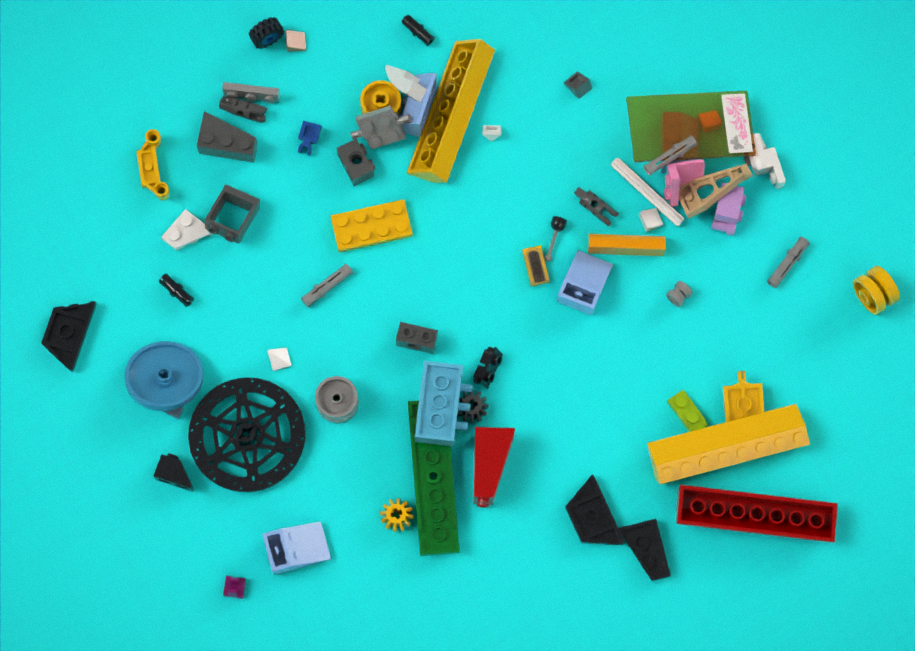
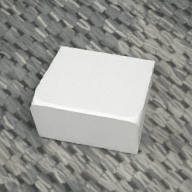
[639,208,664,232]

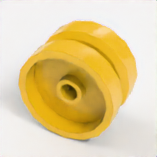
[360,80,402,115]
[853,266,900,315]

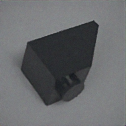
[153,453,194,492]

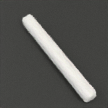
[611,158,684,226]

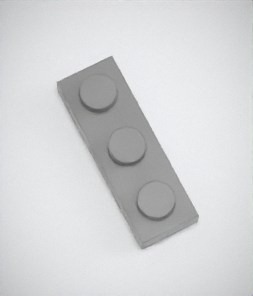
[222,82,280,103]

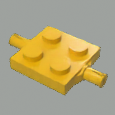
[722,371,764,422]

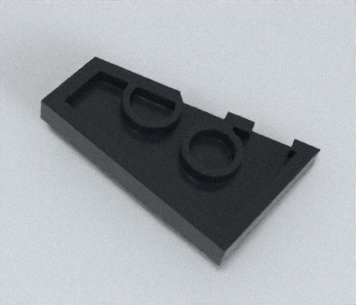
[619,519,671,581]

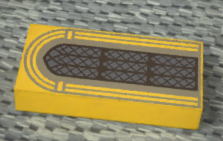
[522,245,550,286]

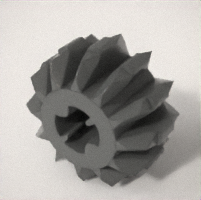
[458,390,488,423]

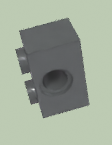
[336,139,375,186]
[396,322,438,354]

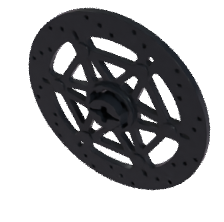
[188,378,305,492]

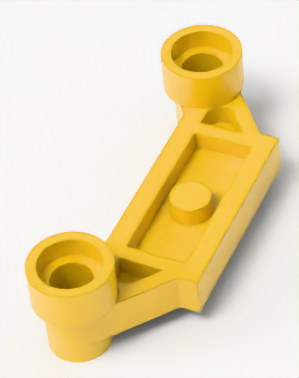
[136,129,169,200]

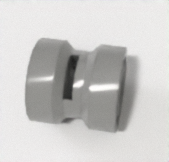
[666,281,693,307]

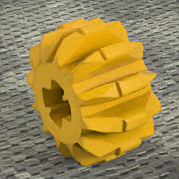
[380,498,413,532]

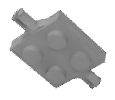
[351,106,412,149]

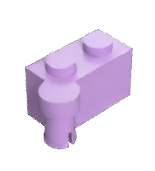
[711,182,746,236]

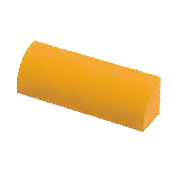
[588,234,666,256]

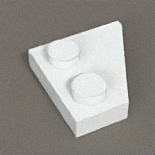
[161,209,213,251]

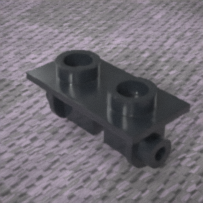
[473,347,503,389]

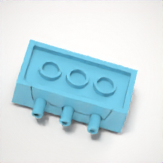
[415,361,472,446]

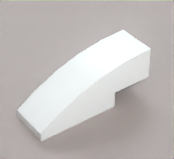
[385,65,427,102]

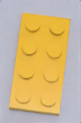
[330,199,413,253]

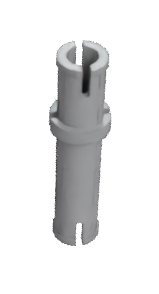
[643,135,697,176]
[767,237,810,288]
[301,263,353,308]

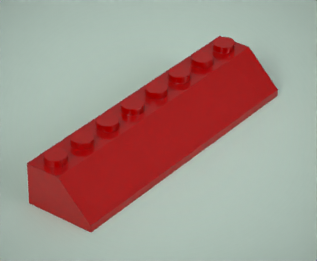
[676,485,838,543]

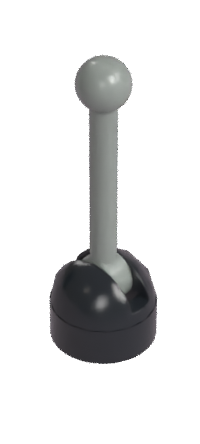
[544,216,567,262]

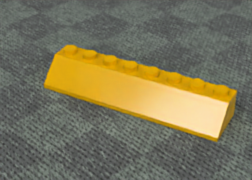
[407,39,495,183]
[647,404,810,484]

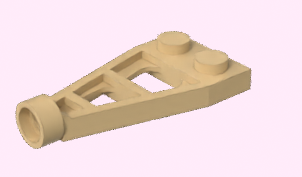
[679,163,753,219]

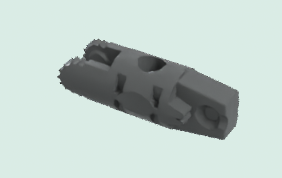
[219,96,267,123]
[574,187,619,226]

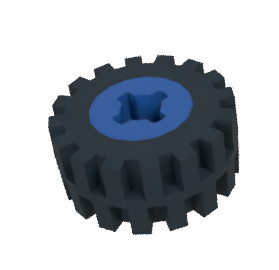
[249,17,285,49]

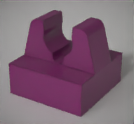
[223,576,246,599]

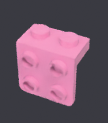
[664,159,705,207]

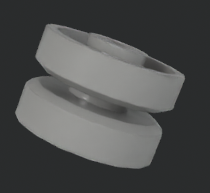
[315,376,359,424]

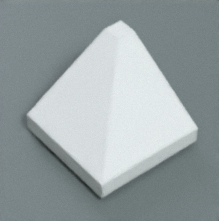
[267,348,292,371]

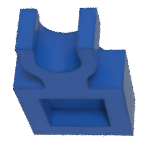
[298,121,322,156]

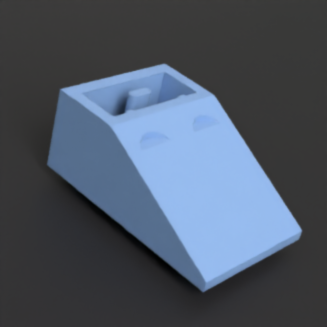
[557,250,613,315]
[262,521,331,575]

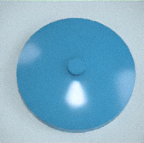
[125,341,203,411]

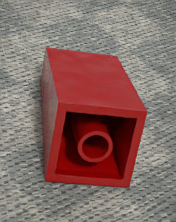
[473,427,515,508]

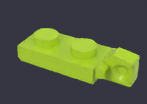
[667,390,708,432]

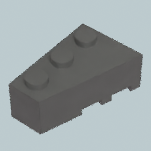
[197,111,258,163]

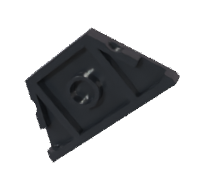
[41,301,97,372]
[565,475,625,545]

